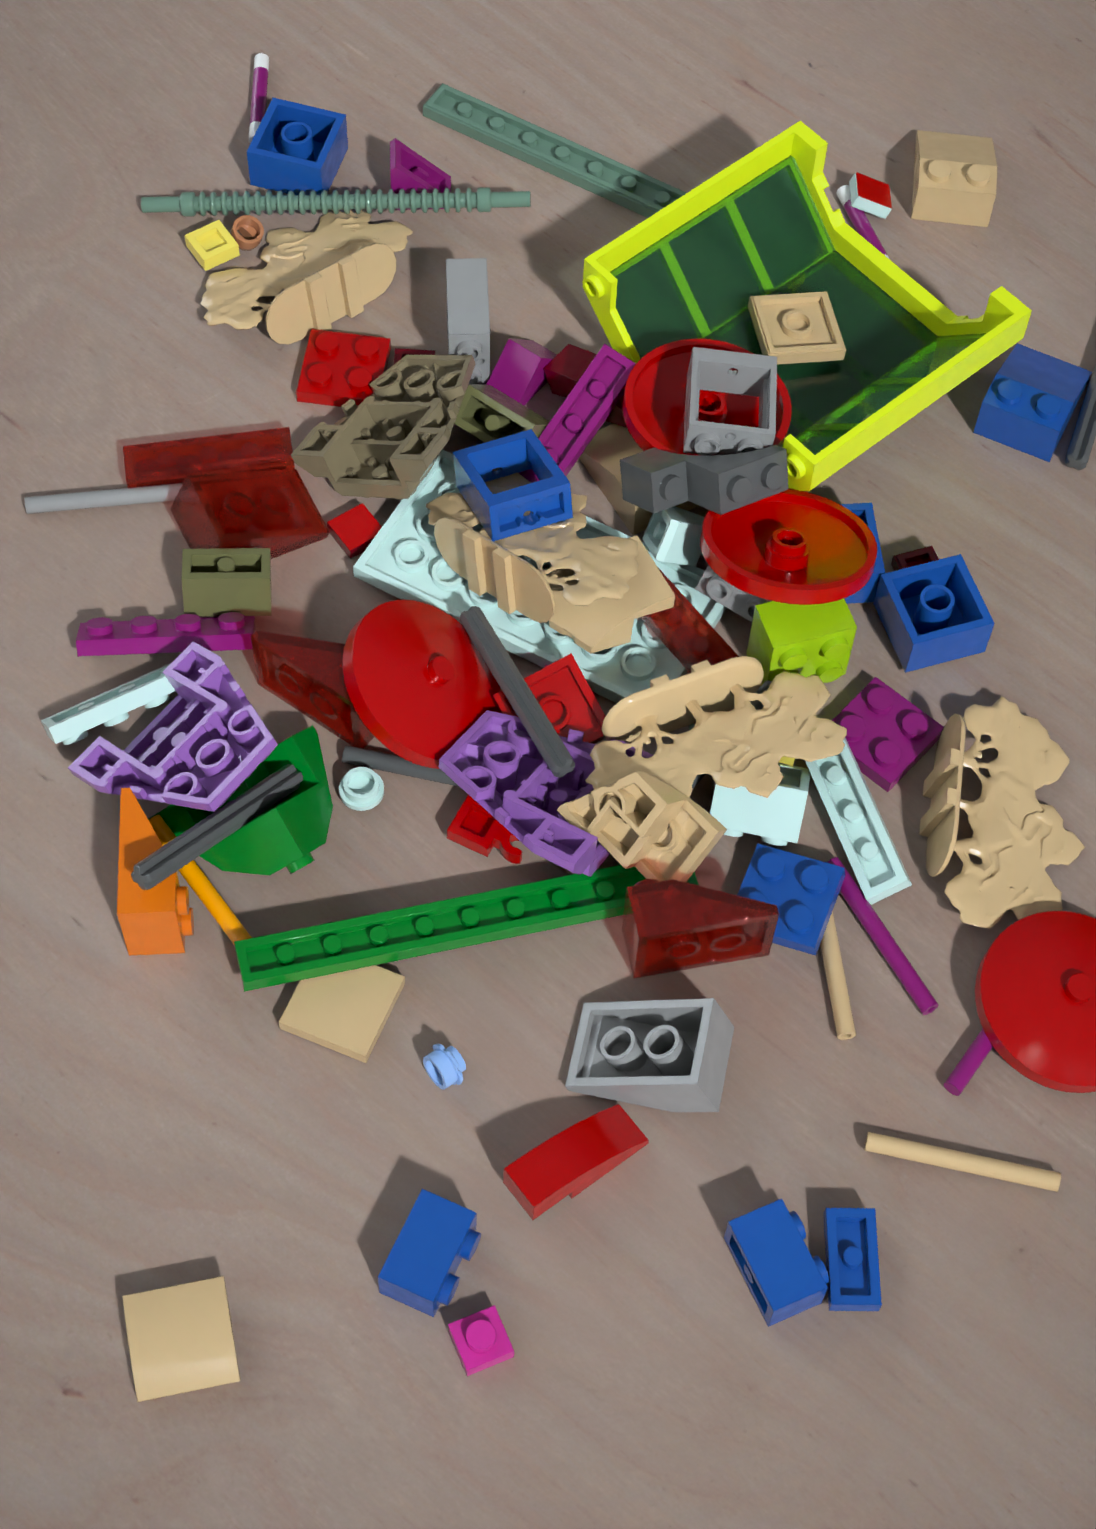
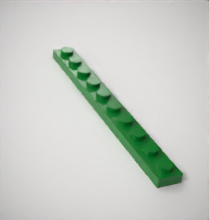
[234,865,701,992]

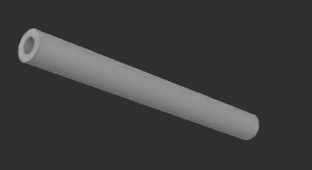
[25,482,196,514]

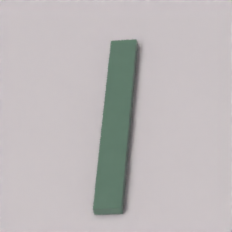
[423,83,692,235]

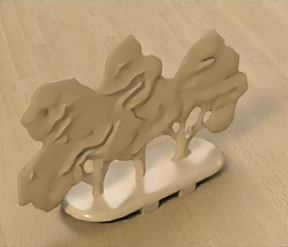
[200,209,413,345]
[426,473,639,623]
[585,656,847,798]
[919,696,1085,929]

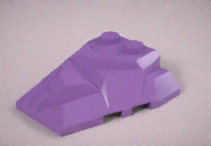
[68,641,278,812]
[438,710,653,877]

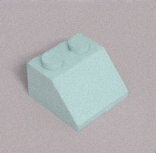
[710,763,810,846]

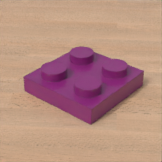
[832,677,944,792]

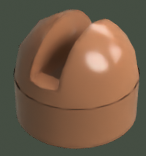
[231,215,264,251]

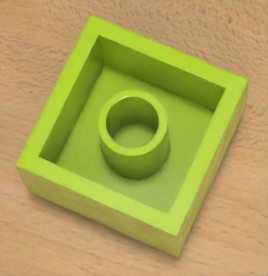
[746,599,857,687]

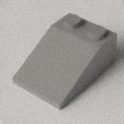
[565,998,734,1112]

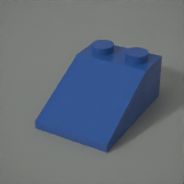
[973,343,1092,462]

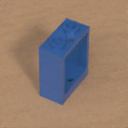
[452,429,573,542]

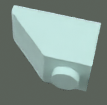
[642,506,705,566]

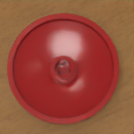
[622,339,792,456]
[700,489,877,605]
[343,599,502,769]
[975,911,1096,1093]

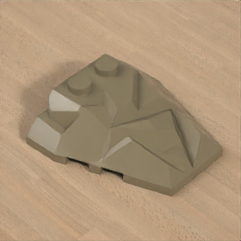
[291,355,476,500]

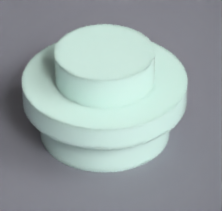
[339,767,384,811]

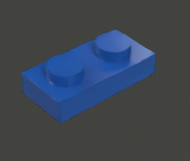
[823,1208,882,1311]

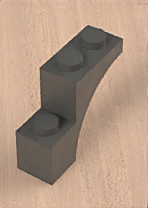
[620,445,789,515]

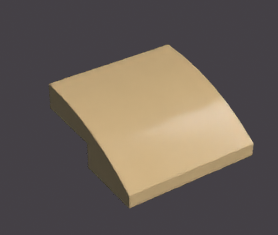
[122,1276,241,1402]

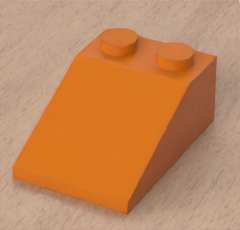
[117,788,194,956]

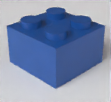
[247,98,348,195]
[873,554,995,673]

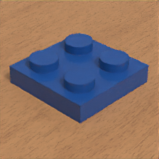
[727,843,846,956]

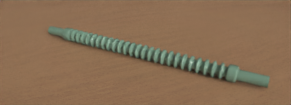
[141,187,531,217]

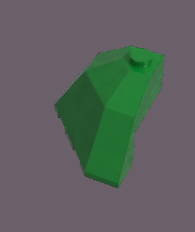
[148,725,333,876]

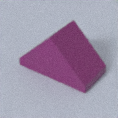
[390,138,451,210]
[486,338,557,406]

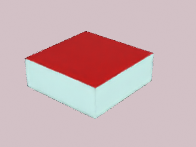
[849,172,892,219]

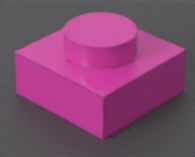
[448,1305,514,1376]

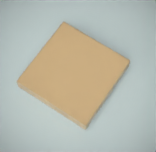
[748,291,846,365]
[279,965,405,1063]

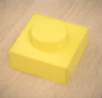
[185,220,240,271]

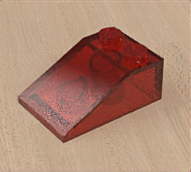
[170,469,330,559]
[251,630,375,749]
[622,879,779,979]

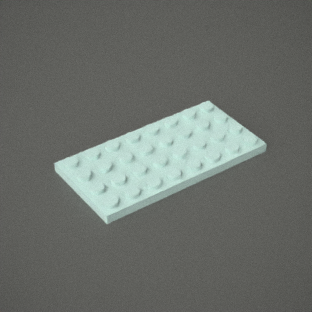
[353,449,727,703]

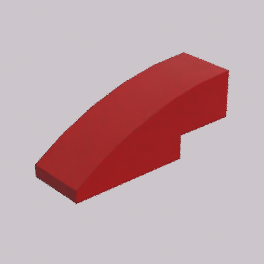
[503,1104,649,1220]

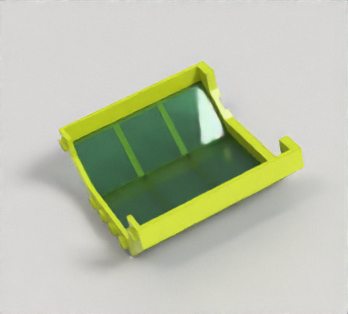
[582,121,1032,491]

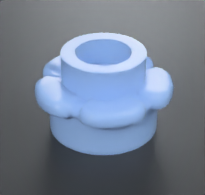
[423,1043,466,1090]

